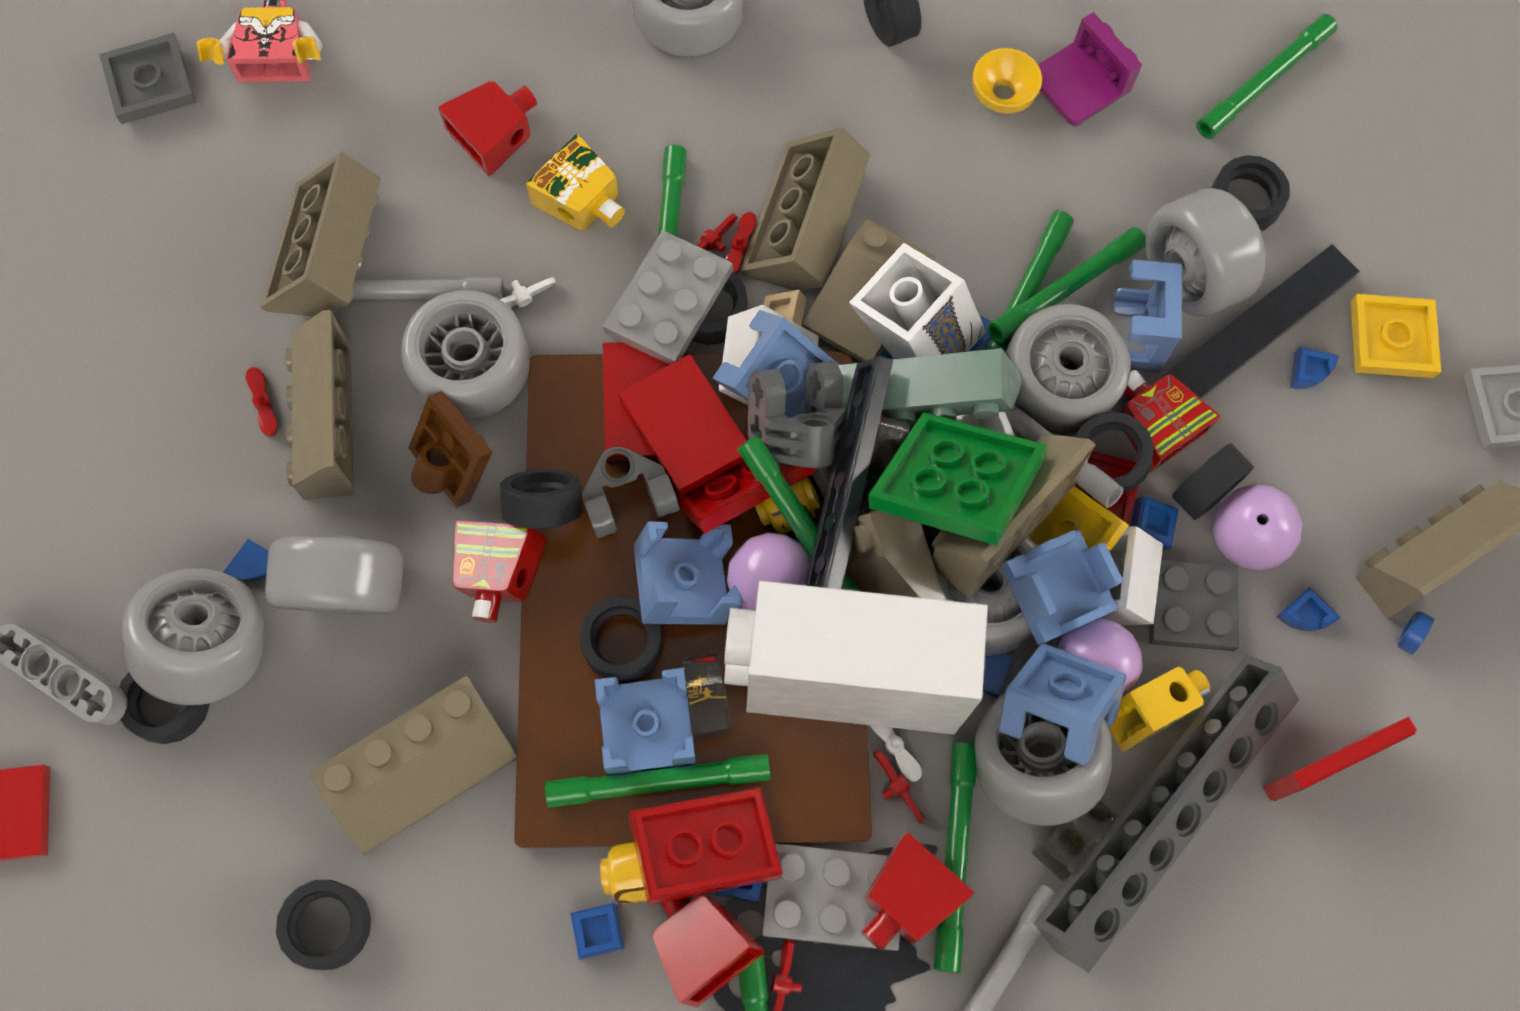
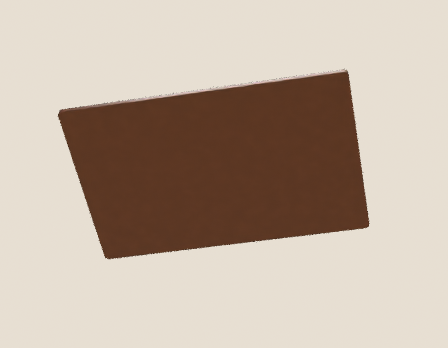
[514,352,872,849]

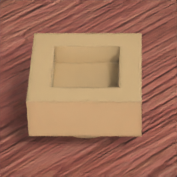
[763,290,807,326]

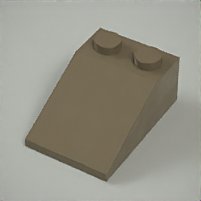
[801,219,936,362]
[845,509,946,601]

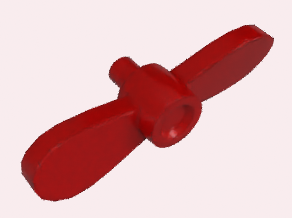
[725,212,757,274]
[696,213,738,252]
[245,367,279,437]
[872,749,926,824]
[771,939,802,1011]

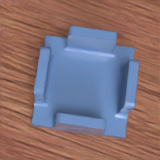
[1000,530,1123,645]

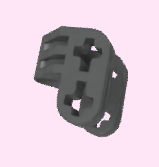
[748,361,846,468]
[582,447,680,539]

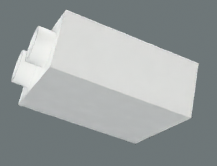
[724,581,988,734]

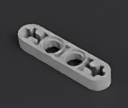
[0,623,127,726]

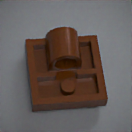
[408,391,492,508]

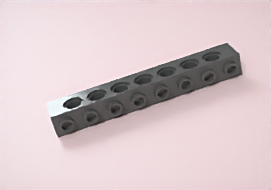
[1033,655,1299,973]

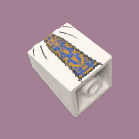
[849,243,986,359]

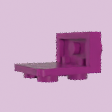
[1038,12,1142,126]

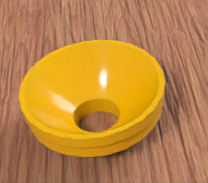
[972,48,1042,114]

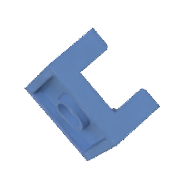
[1113,259,1182,372]
[712,310,839,418]
[633,522,742,625]
[999,643,1127,766]
[595,668,696,776]

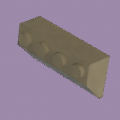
[739,127,870,291]
[260,152,380,317]
[285,310,354,500]
[931,434,1096,599]
[1356,481,1520,618]
[308,675,517,856]

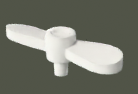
[500,277,557,309]
[870,725,922,782]

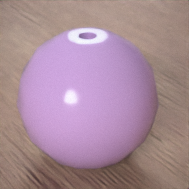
[1212,484,1303,570]
[727,533,811,610]
[1054,617,1143,698]

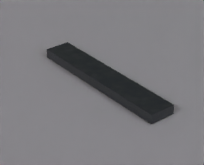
[1162,244,1360,399]
[804,356,893,590]

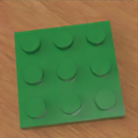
[869,412,1047,546]

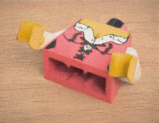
[197,0,322,82]

